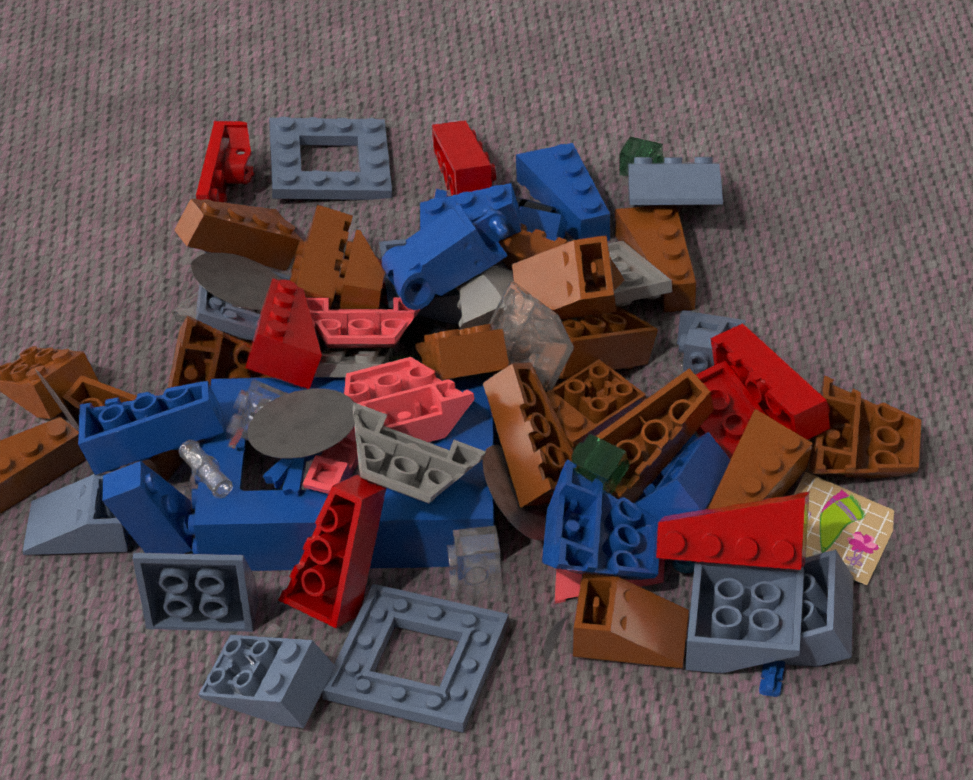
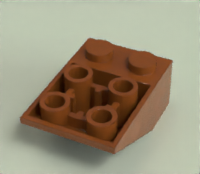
[334,230,385,309]
[512,236,617,325]
[415,324,509,380]
[0,346,99,419]
[546,359,646,464]
[573,573,689,668]

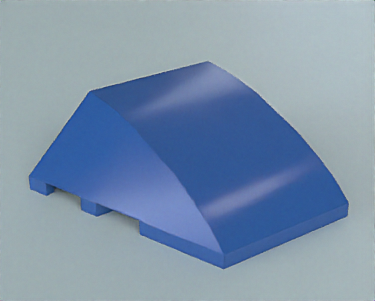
[542,459,659,580]

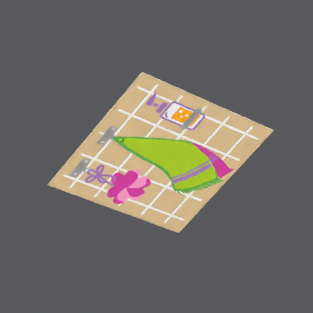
[794,472,894,586]

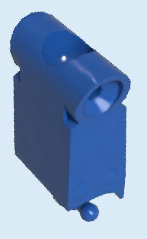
[381,204,509,310]

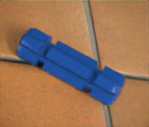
[759,661,786,697]

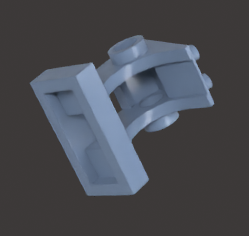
[677,310,746,375]

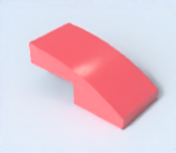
[303,437,358,494]

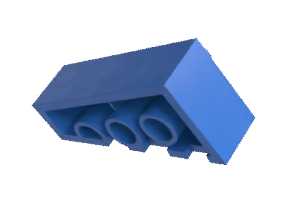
[516,143,610,241]
[78,381,224,475]

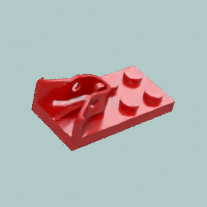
[196,121,254,203]
[696,361,767,460]

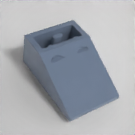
[23,474,130,555]
[198,635,335,728]

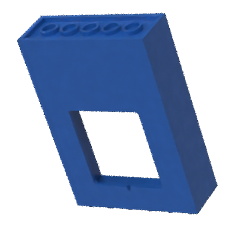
[188,373,495,571]

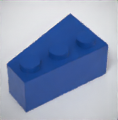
[420,183,521,241]
[634,432,731,521]
[102,461,192,554]

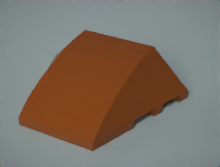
[167,315,273,388]
[808,375,921,478]

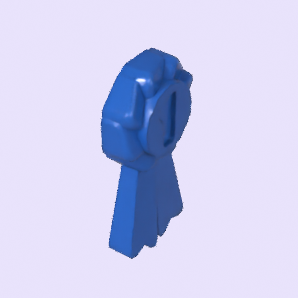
[263,451,323,496]

